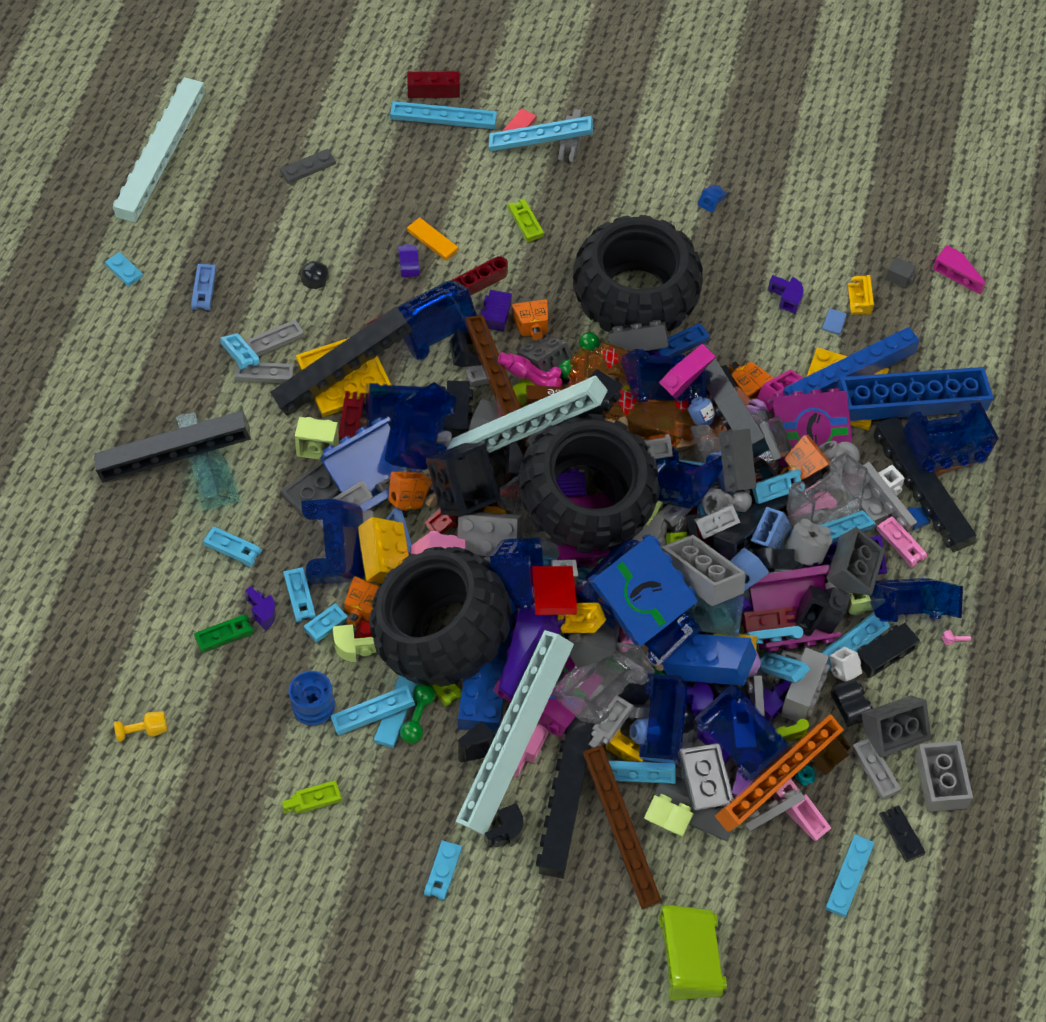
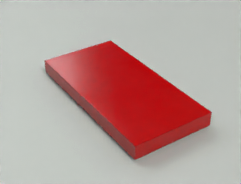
[532,566,577,615]

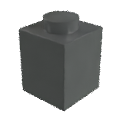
[886,257,917,289]

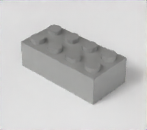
[662,535,746,606]

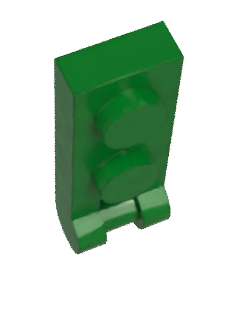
[194,614,255,653]

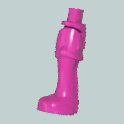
[498,352,562,387]

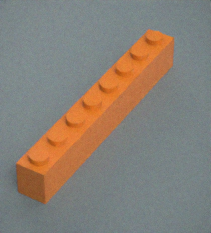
[714,714,844,832]

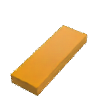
[407,217,459,261]

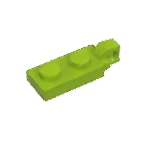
[282,780,342,814]

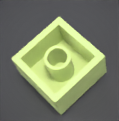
[295,417,339,460]

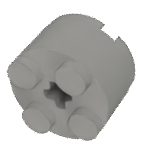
[786,519,832,565]

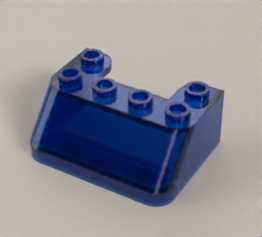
[385,382,457,470]
[301,499,365,585]

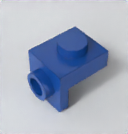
[698,185,727,213]

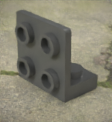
[518,334,572,372]

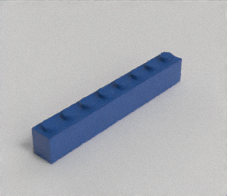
[783,327,920,396]

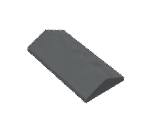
[655,776,732,841]

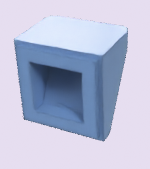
[822,309,847,335]

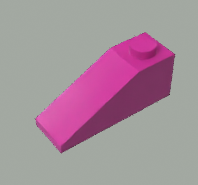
[933,245,986,295]
[659,344,716,399]
[756,369,803,412]

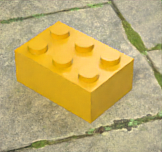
[358,517,409,584]

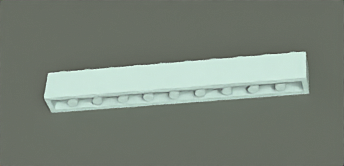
[113,77,205,223]
[446,376,607,453]
[455,630,574,835]

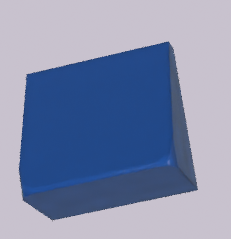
[907,507,931,531]

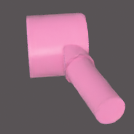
[941,630,971,645]

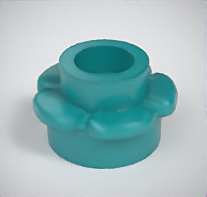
[795,765,816,785]

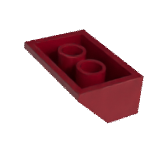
[407,70,460,98]

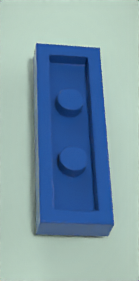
[655,323,710,362]

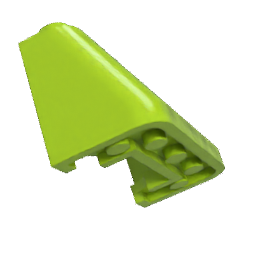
[659,905,727,1001]

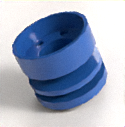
[288,671,335,726]

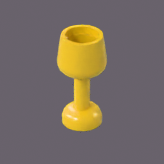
[114,711,168,742]

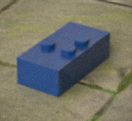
[662,633,757,686]

